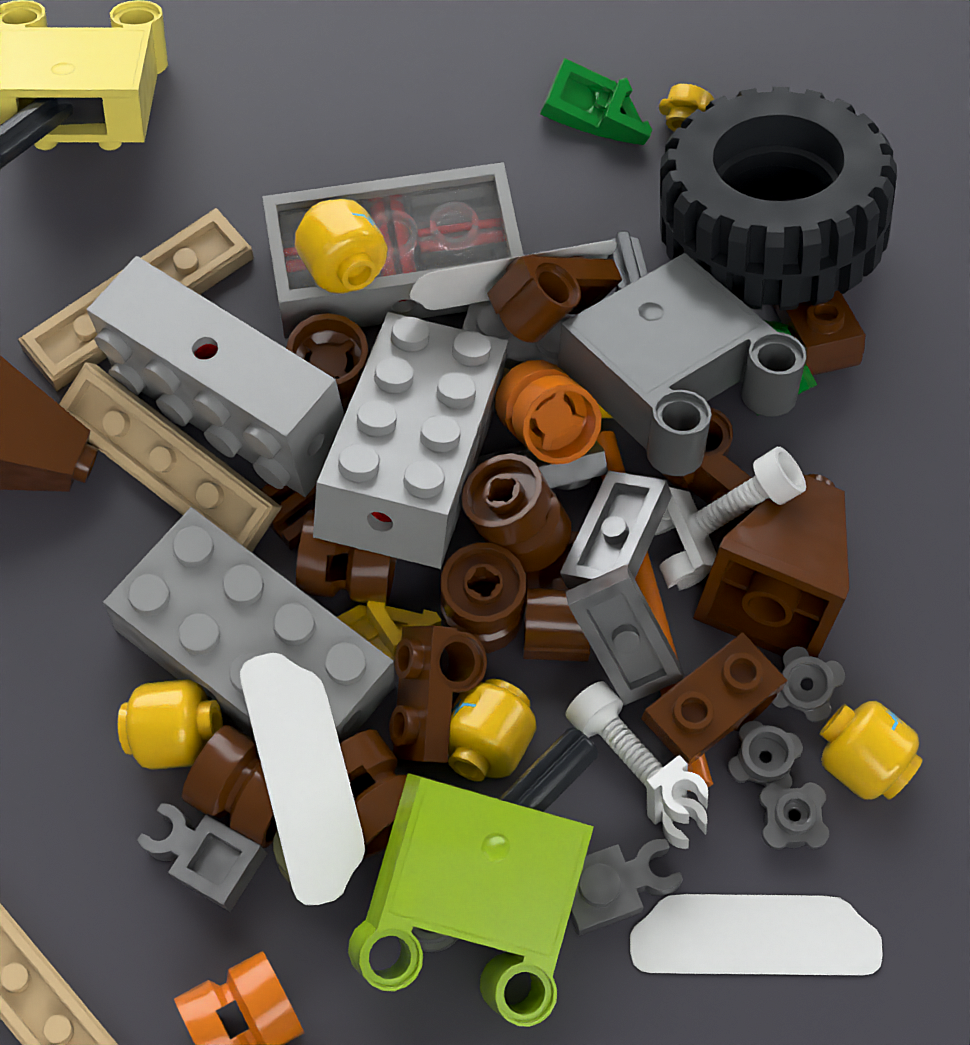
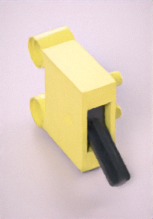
[0,0,168,169]

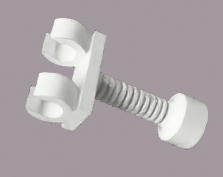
[655,447,806,590]
[566,681,708,849]

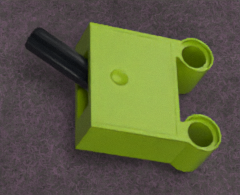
[348,727,599,1027]

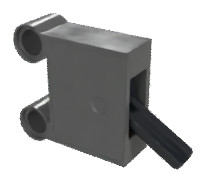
[558,231,807,476]

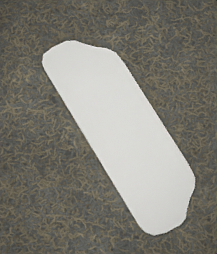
[409,240,617,310]
[240,652,365,905]
[630,894,883,976]

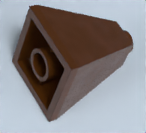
[0,356,99,492]
[693,474,849,658]

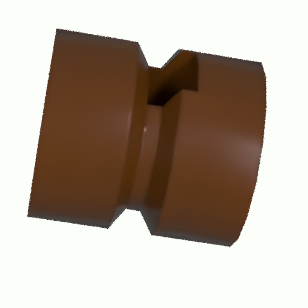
[286,313,369,415]
[462,453,571,573]
[296,510,397,606]
[441,543,526,653]
[181,725,277,849]
[340,729,407,859]

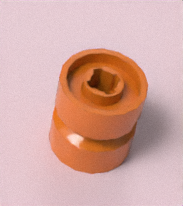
[495,360,602,464]
[174,951,304,1045]

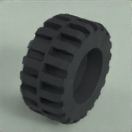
[660,87,897,311]

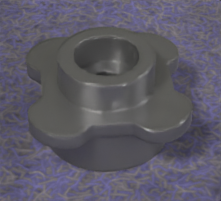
[772,647,845,722]
[728,721,803,789]
[759,782,829,850]

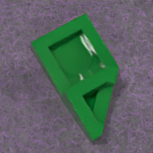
[540,58,652,145]

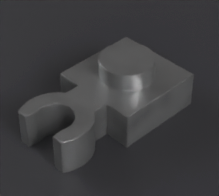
[137,803,267,912]
[570,839,683,936]

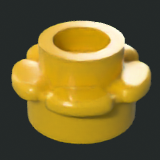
[659,84,714,132]

